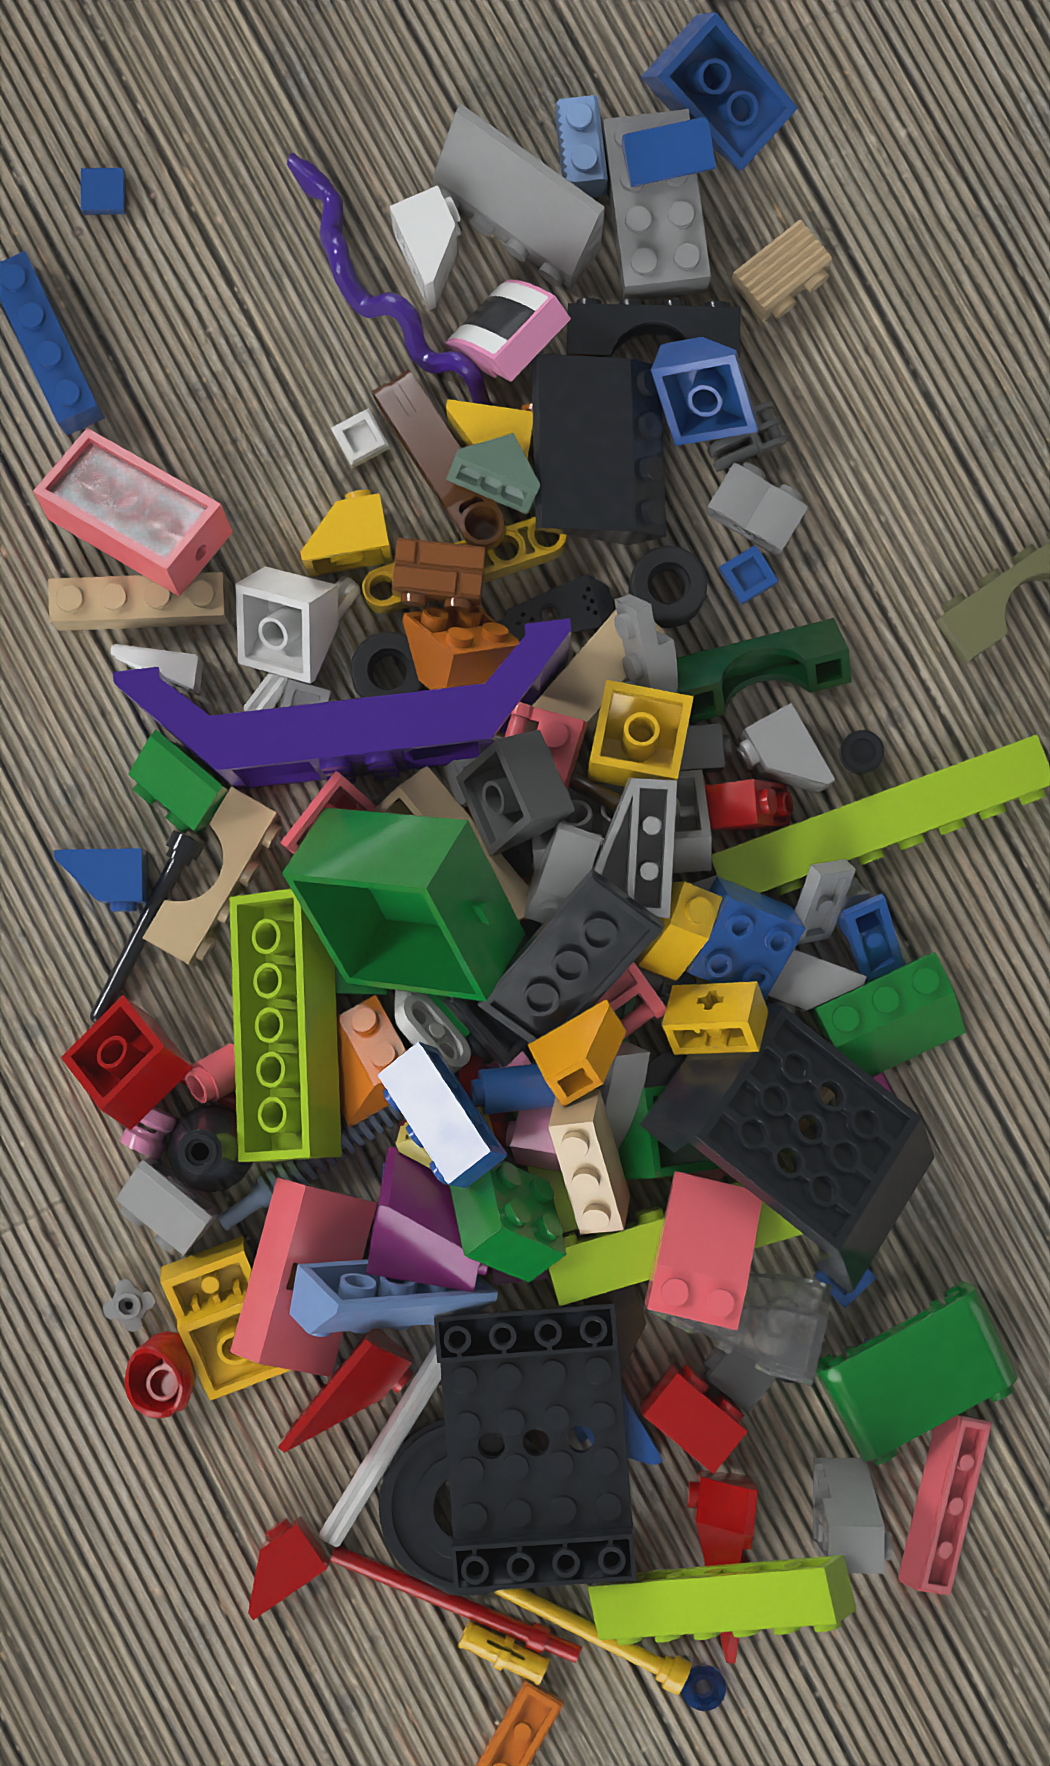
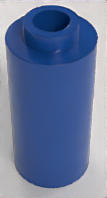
[470,1064,555,1115]

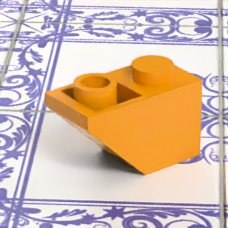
[528,999,626,1107]

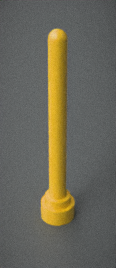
[494,1588,692,1696]

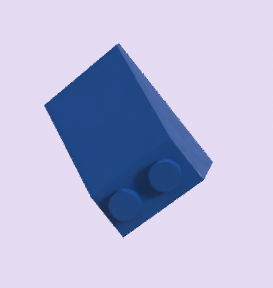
[640,12,798,171]

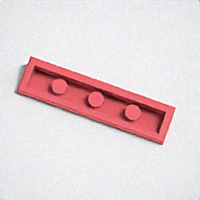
[898,1414,992,1595]

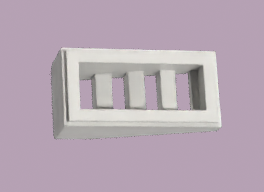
[110,644,204,694]

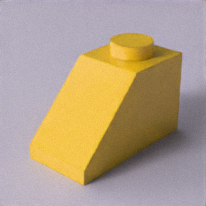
[636,882,723,981]

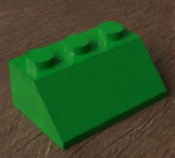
[810,952,966,1077]

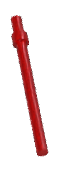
[330,1546,582,1663]

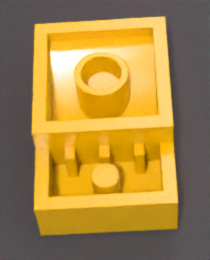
[160,1236,290,1401]

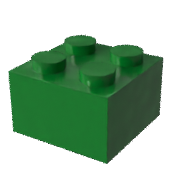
[450,1161,567,1282]

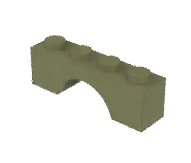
[935,532,1050,664]

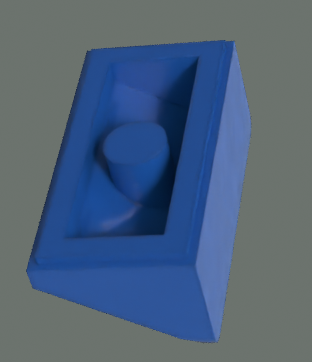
[621,117,716,187]

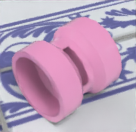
[119,1107,179,1159]

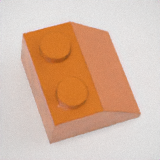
[337,995,408,1127]

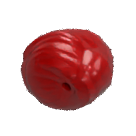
[124,1331,195,1419]

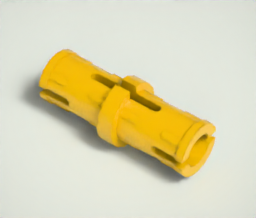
[458,1620,550,1685]

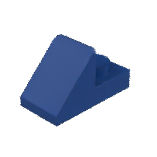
[836,893,905,982]

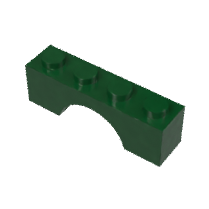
[677,618,852,724]

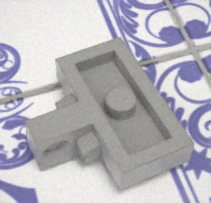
[794,859,870,945]

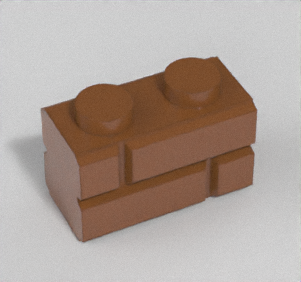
[392,538,486,611]

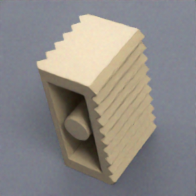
[731,220,833,322]

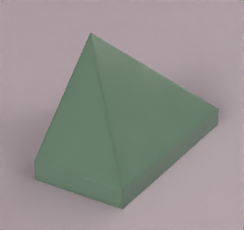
[446,433,540,514]

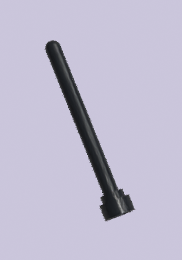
[90,830,205,1023]

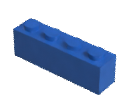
[0,251,105,436]

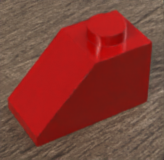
[248,1516,330,1620]

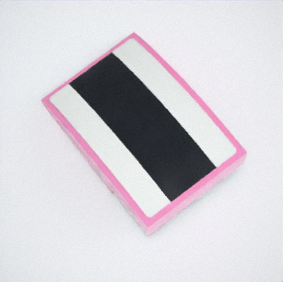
[444,279,571,382]

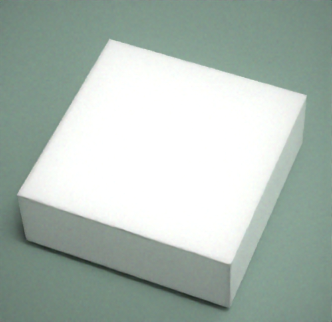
[331,408,390,468]

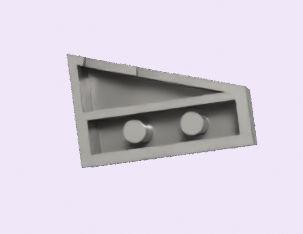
[593,778,677,918]
[813,1458,893,1574]

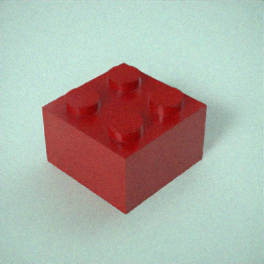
[60,995,194,1130]
[639,1363,748,1474]

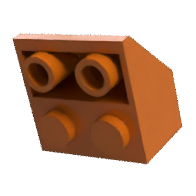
[402,605,520,690]

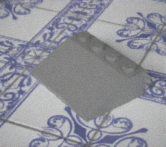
[433,104,605,290]

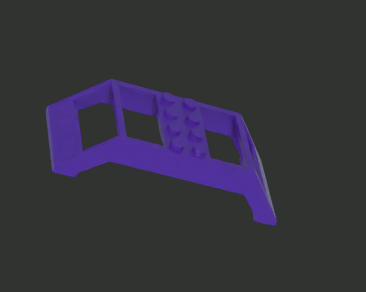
[113,618,571,790]

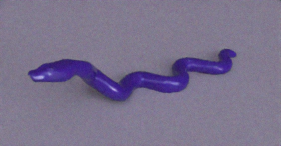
[287,153,494,406]

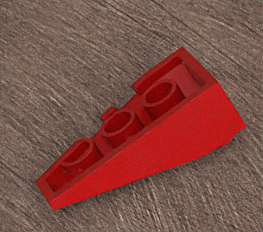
[686,1470,758,1664]

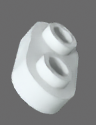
[395,993,471,1073]

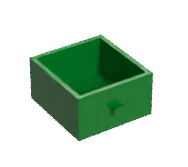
[282,808,525,1002]

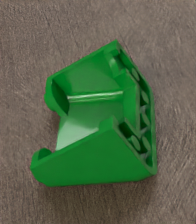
[812,1281,1018,1465]

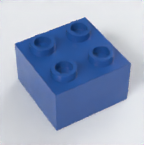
[686,876,806,1001]

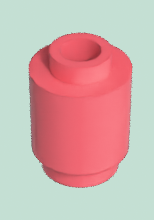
[185,1044,236,1103]

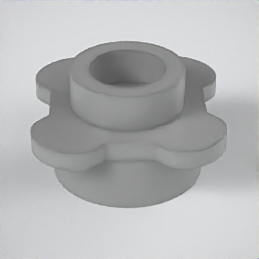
[103,1279,155,1332]

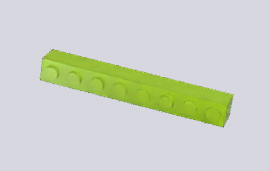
[711,734,1050,896]

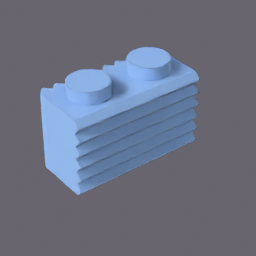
[555,95,608,198]

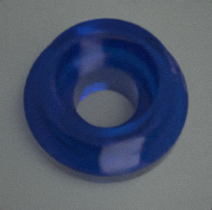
[682,1664,726,1711]

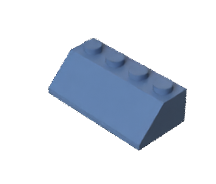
[289,1259,498,1337]

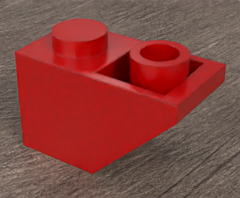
[705,779,793,831]

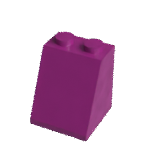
[366,1147,488,1292]

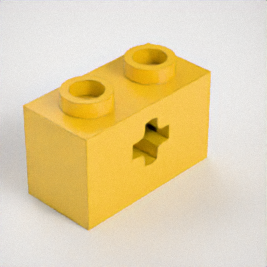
[662,982,768,1055]

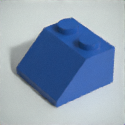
[651,337,759,446]

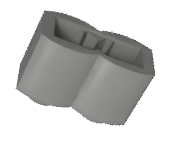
[705,462,808,556]

